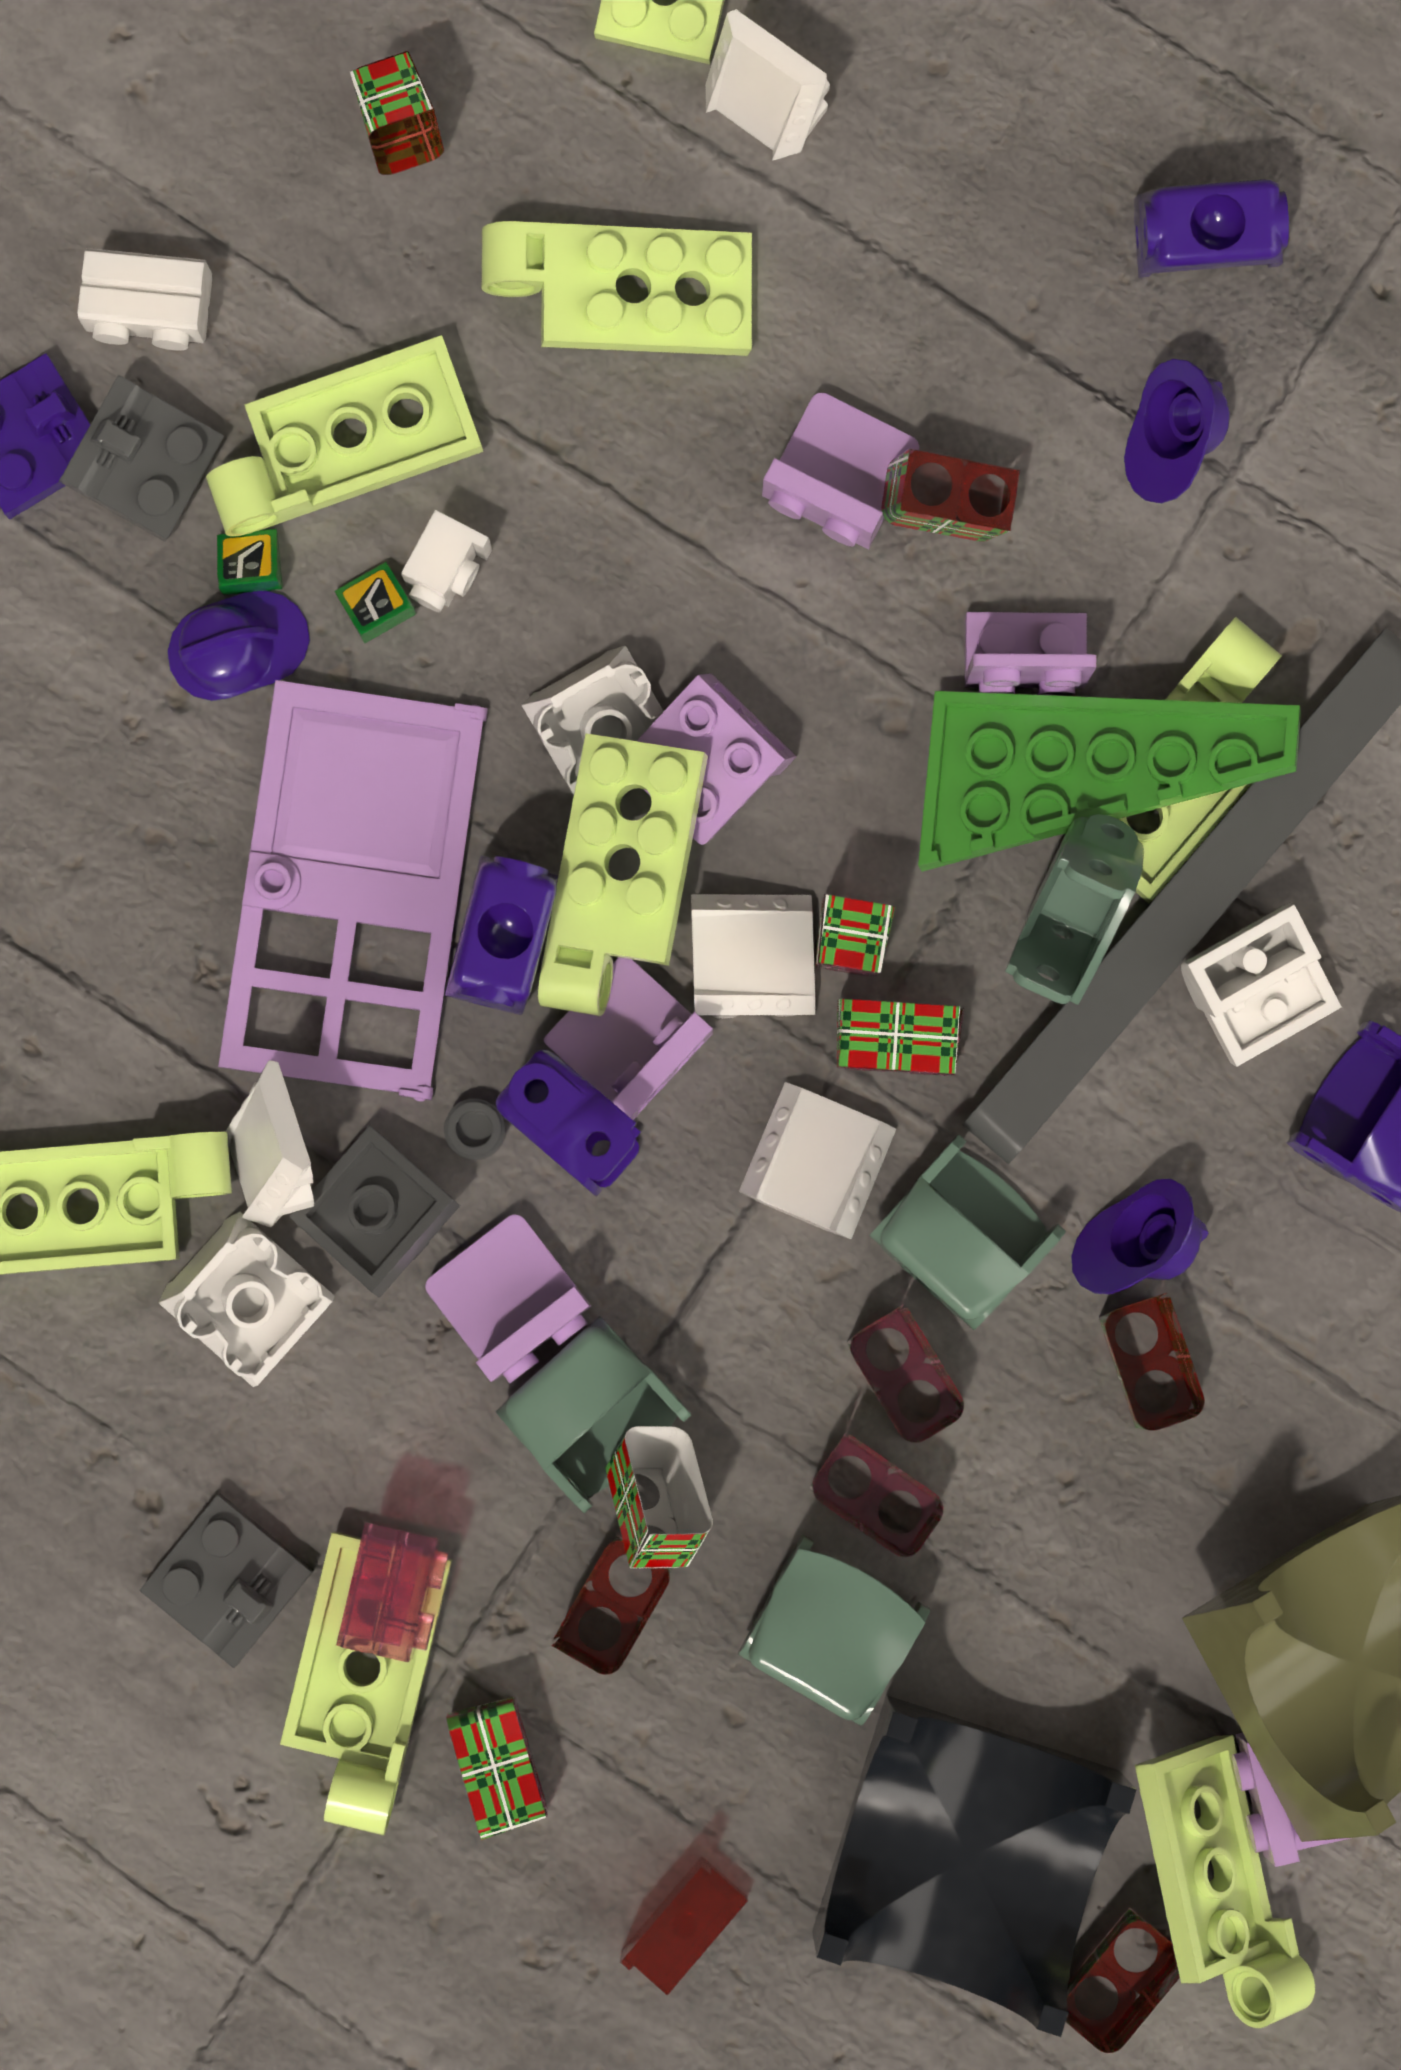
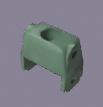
[1005,814,1144,1005]
[869,1134,1066,1330]
[496,1316,692,1513]
[738,1535,930,1726]

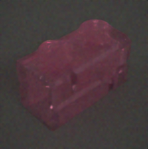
[336,1521,449,1662]

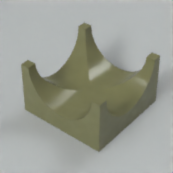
[1182,1495,1401,1842]

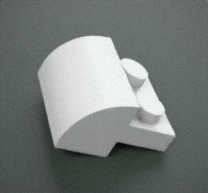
[1181,903,1342,1067]

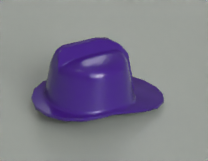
[1124,359,1230,504]
[167,590,310,701]
[1071,1178,1209,1294]

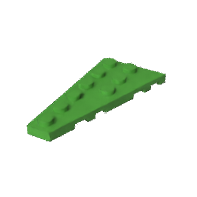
[918,691,1301,872]

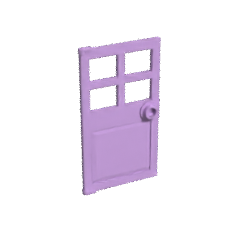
[218,680,488,1102]

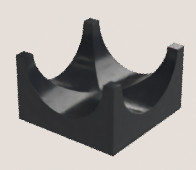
[812,1695,1137,2037]

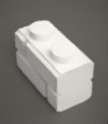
[77,248,212,351]

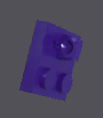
[0,353,90,520]

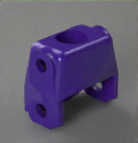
[1134,179,1289,278]
[444,855,558,1015]
[1287,1020,1401,1212]
[496,1050,641,1197]

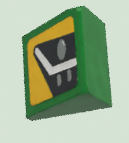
[217,529,283,595]
[334,562,416,644]

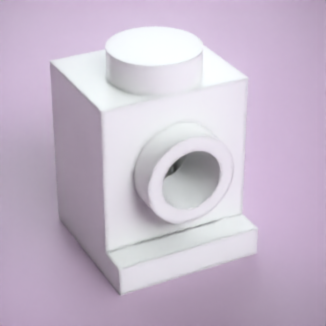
[401,510,492,613]

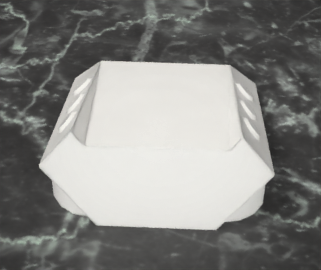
[705,9,830,161]
[522,646,664,795]
[691,894,815,1018]
[225,1060,314,1227]
[739,1082,896,1239]
[158,1212,335,1387]

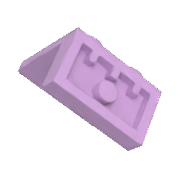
[965,612,1096,696]
[637,674,797,845]
[544,957,713,1120]

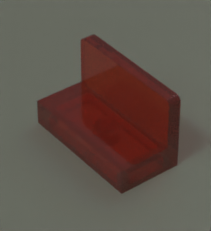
[620,1856,748,1995]

